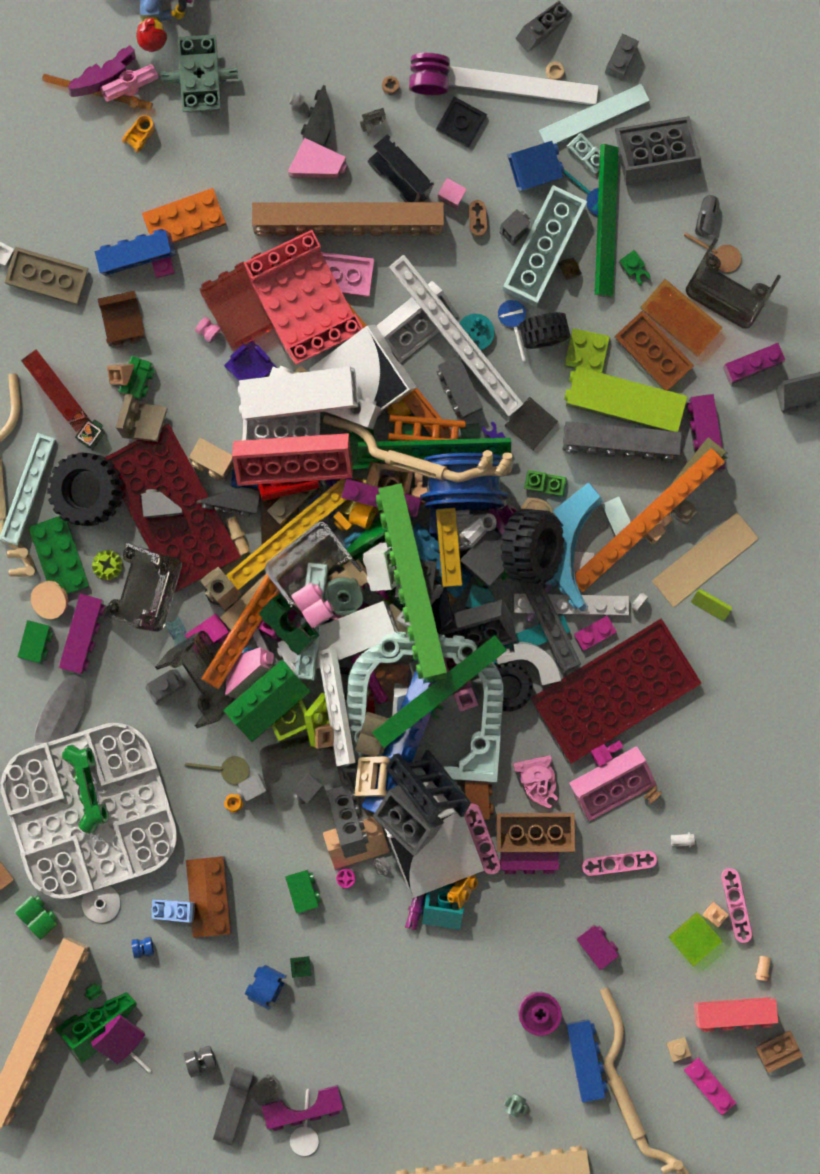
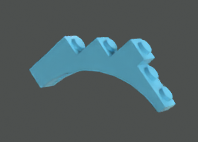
[546,483,604,612]

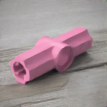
[100,64,159,102]

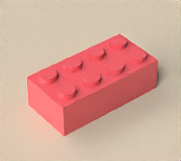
[694,997,778,1032]

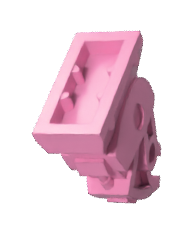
[513,755,558,808]

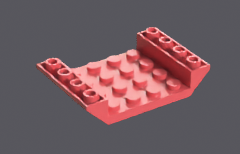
[244,230,363,365]

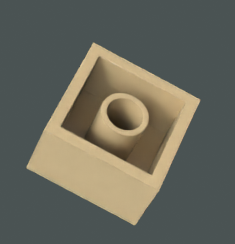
[189,438,234,481]

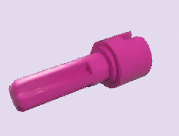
[350,651,388,704]

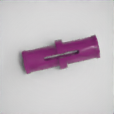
[405,893,427,930]

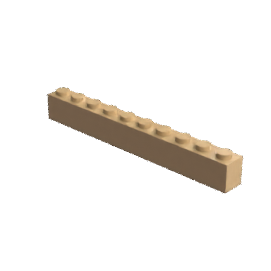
[396,1145,590,1174]

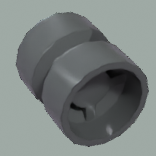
[184,1045,217,1078]

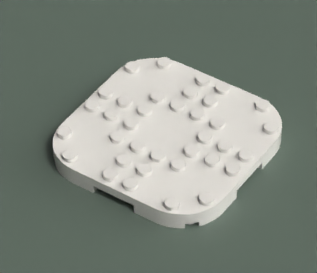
[1,723,177,899]

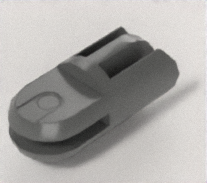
[695,195,720,236]

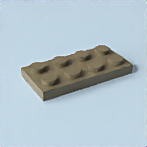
[4,247,89,305]

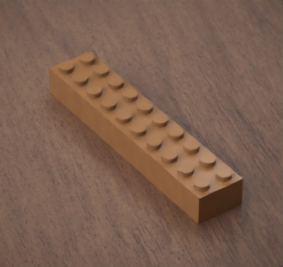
[252,202,444,236]

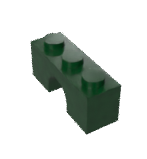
[258,593,320,655]

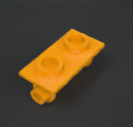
[447,874,478,909]

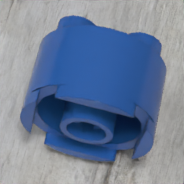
[245,965,287,1010]

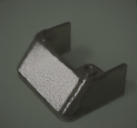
[686,238,781,328]
[265,522,363,618]
[155,631,236,729]
[259,735,346,805]

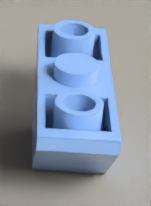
[151,899,195,922]

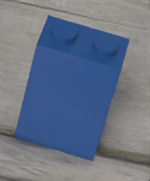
[507,141,565,191]

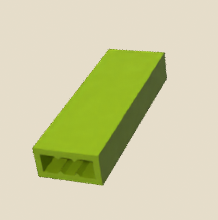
[564,367,687,432]

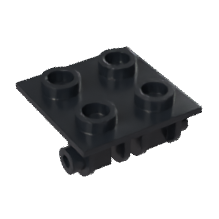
[431,587,453,634]

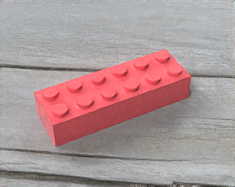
[232,433,353,486]

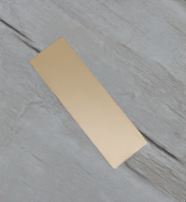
[652,512,758,607]

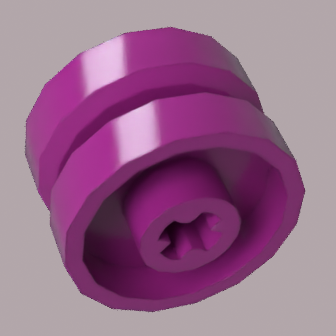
[518,991,562,1036]

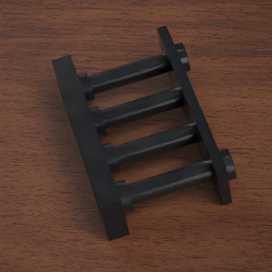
[386,749,471,822]

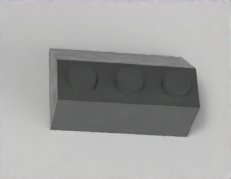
[373,785,444,856]

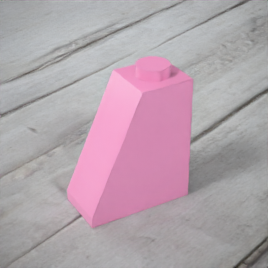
[288,138,348,178]
[225,647,274,699]

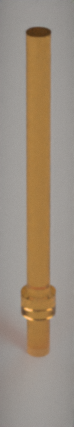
[42,74,153,110]

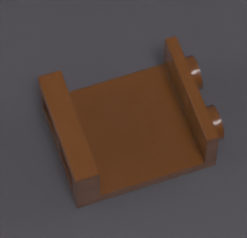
[97,291,146,348]

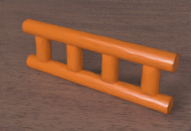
[388,414,465,441]

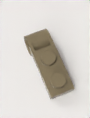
[267,483,322,526]

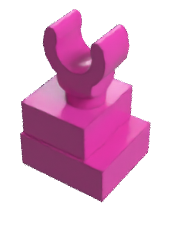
[590,740,623,767]

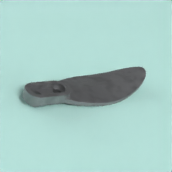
[34,675,86,746]

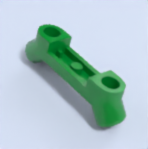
[62,745,109,834]

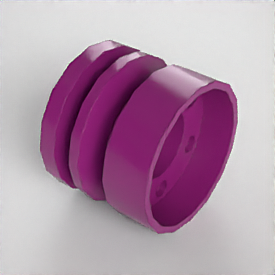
[409,53,450,95]

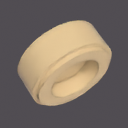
[545,61,565,80]

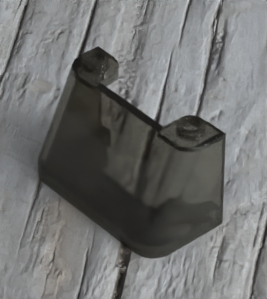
[105,543,182,632]

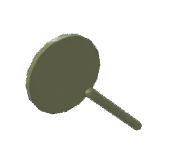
[184,756,249,785]

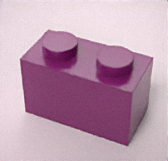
[575,924,619,970]

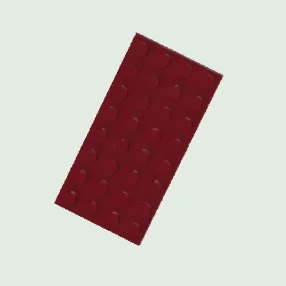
[106,423,241,594]
[530,618,702,764]

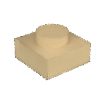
[666,1037,691,1062]

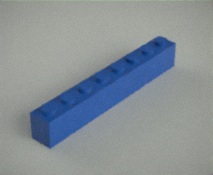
[362,663,436,813]

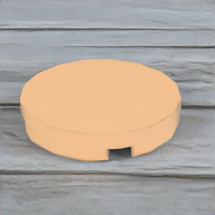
[31,581,68,619]

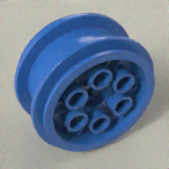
[420,453,509,511]

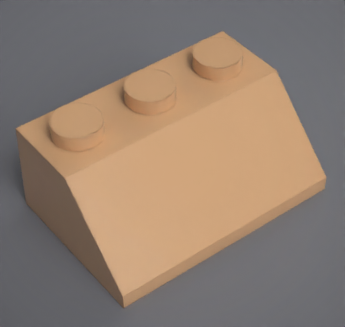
[323,817,390,869]

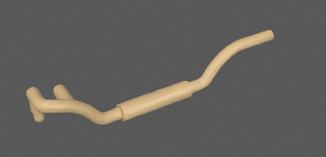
[0,374,35,577]
[323,414,513,483]
[599,987,689,1174]

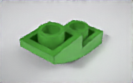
[524,470,567,497]

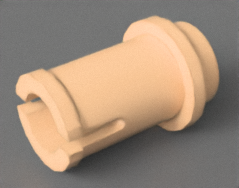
[755,956,771,981]

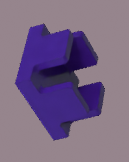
[224,340,277,383]

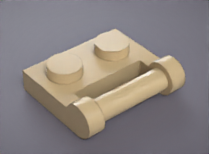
[354,757,391,797]

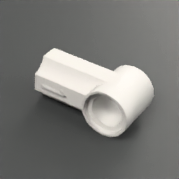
[459,514,496,548]

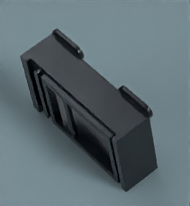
[368,134,434,202]

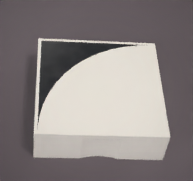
[309,325,417,432]
[385,808,484,898]

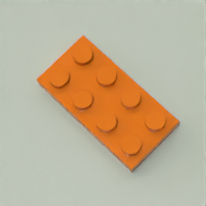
[142,188,226,243]

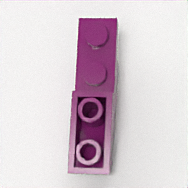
[68,45,136,97]

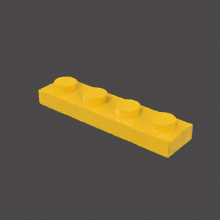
[436,508,462,587]

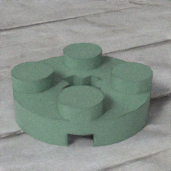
[324,577,363,615]

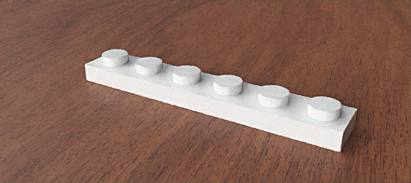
[513,594,629,616]
[318,648,355,766]

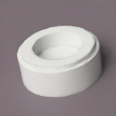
[632,593,648,612]

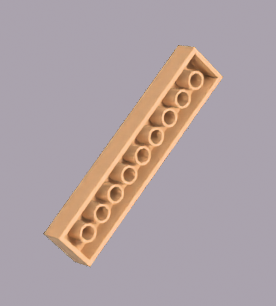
[0,937,90,1129]

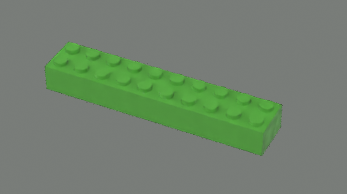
[376,483,447,684]

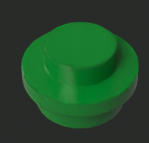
[84,983,103,1001]

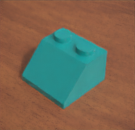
[422,884,464,930]

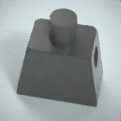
[146,669,187,704]

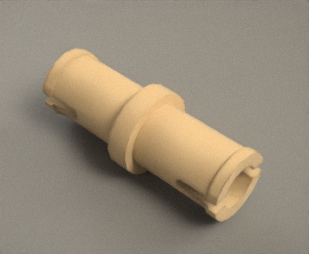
[225,516,250,556]

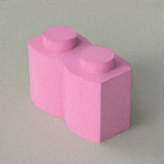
[291,583,334,628]

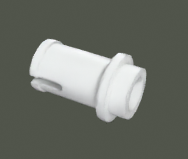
[671,832,695,848]

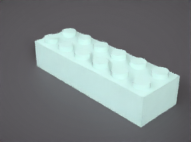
[502,185,587,307]

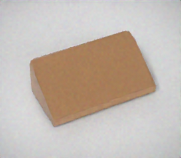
[107,363,134,385]

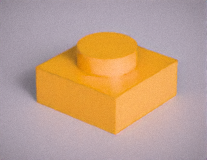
[333,512,353,531]

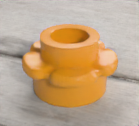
[224,794,243,813]

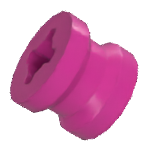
[336,869,356,888]

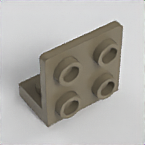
[115,394,168,442]

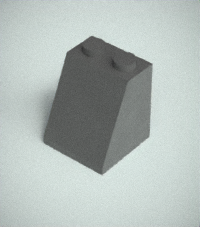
[460,528,505,589]

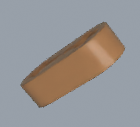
[469,200,487,237]

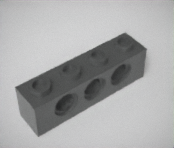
[326,784,369,858]

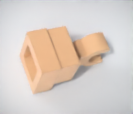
[411,473,427,505]
[644,514,673,545]
[702,902,729,928]

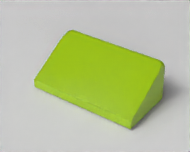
[691,589,732,621]

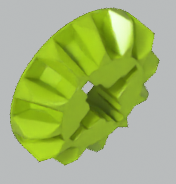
[92,550,123,580]

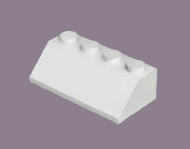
[377,281,459,363]

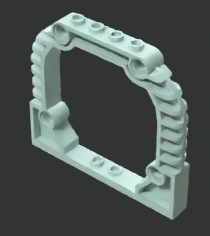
[342,632,503,782]

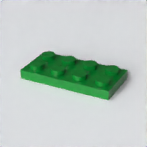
[28,515,90,595]

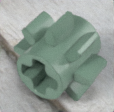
[504,1093,528,1117]

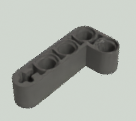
[213,1067,254,1145]

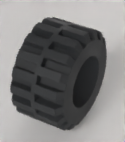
[519,312,571,349]
[496,663,533,712]

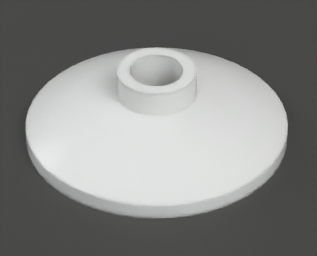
[82,886,120,923]

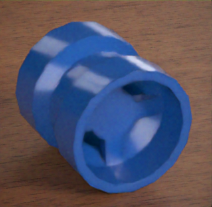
[131,937,154,959]

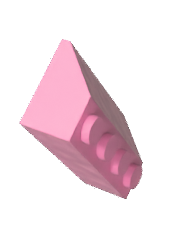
[569,746,657,821]

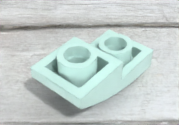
[566,133,600,174]
[602,496,631,535]

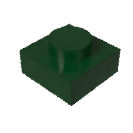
[290,956,312,978]

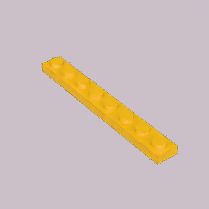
[226,479,347,590]

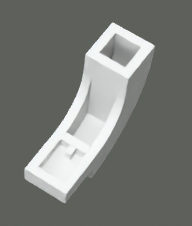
[496,642,561,685]

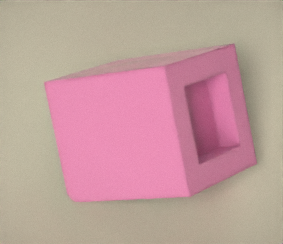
[438,178,466,209]

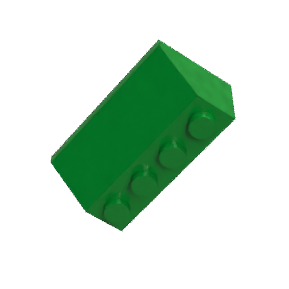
[223,660,311,742]

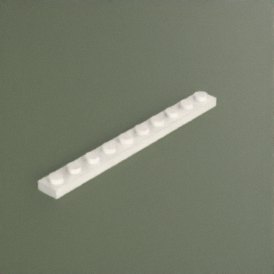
[388,255,523,416]

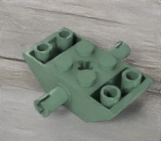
[161,35,238,112]

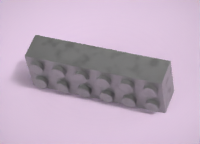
[562,421,682,463]

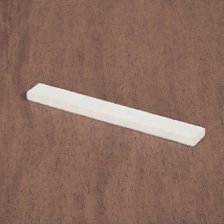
[447,66,598,105]

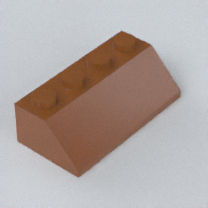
[186,856,232,937]

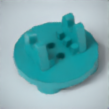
[459,313,494,350]

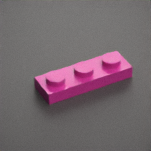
[683,1057,737,1115]

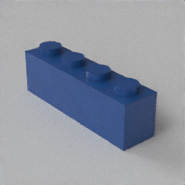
[94,229,176,276]
[566,1019,608,1102]

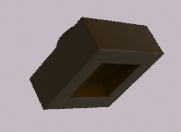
[558,257,582,280]

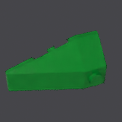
[336,517,387,570]
[55,992,137,1064]

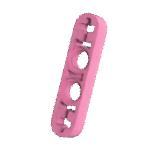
[464,803,500,875]
[582,851,657,876]
[721,868,752,943]

